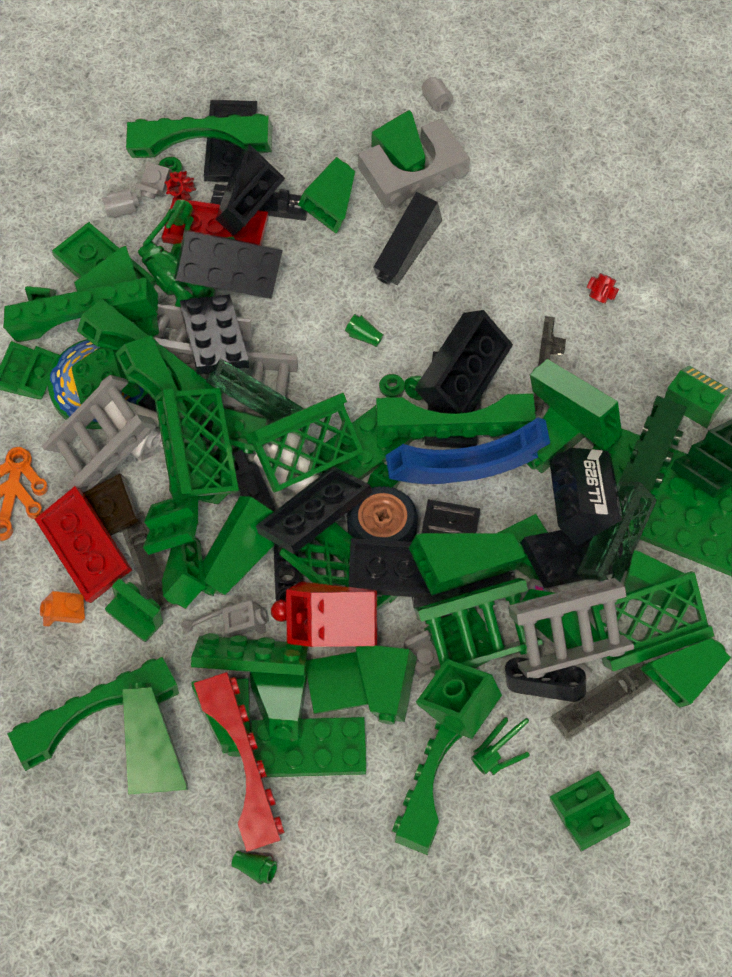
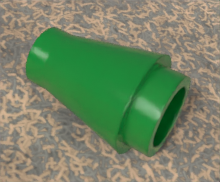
[345,314,384,347]
[231,850,277,884]

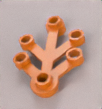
[0,447,48,541]

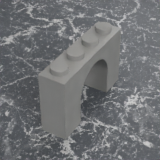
[358,118,470,208]

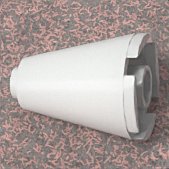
[103,400,163,463]
[254,433,320,494]

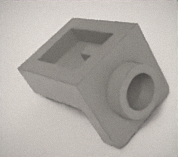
[135,162,172,199]
[222,600,268,637]
[403,630,439,679]

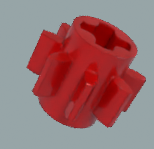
[164,171,196,200]
[586,273,619,304]

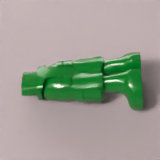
[138,241,215,307]

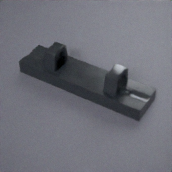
[210,184,308,221]

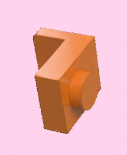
[40,591,85,627]

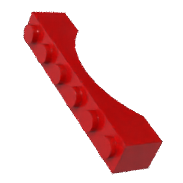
[194,672,285,852]

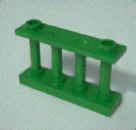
[414,578,543,675]

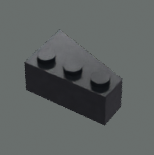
[216,144,285,236]

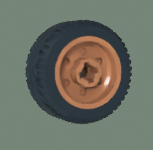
[347,486,418,542]

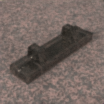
[534,316,566,416]
[121,511,179,612]
[550,662,655,741]

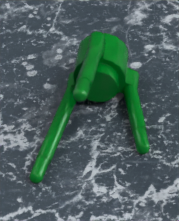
[143,200,194,247]
[471,717,530,776]

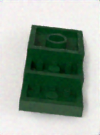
[671,419,732,498]

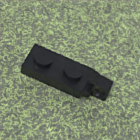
[233,450,276,512]

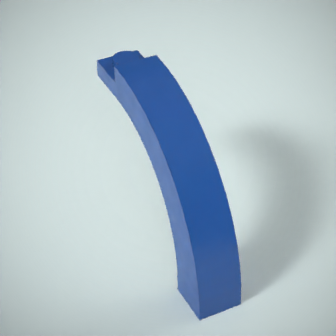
[386,417,550,484]

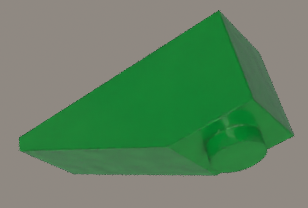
[162,537,206,609]

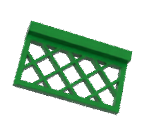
[154,388,239,501]
[245,393,364,493]
[279,522,398,610]
[591,571,715,672]

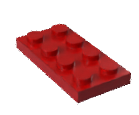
[162,198,268,245]
[35,486,132,603]

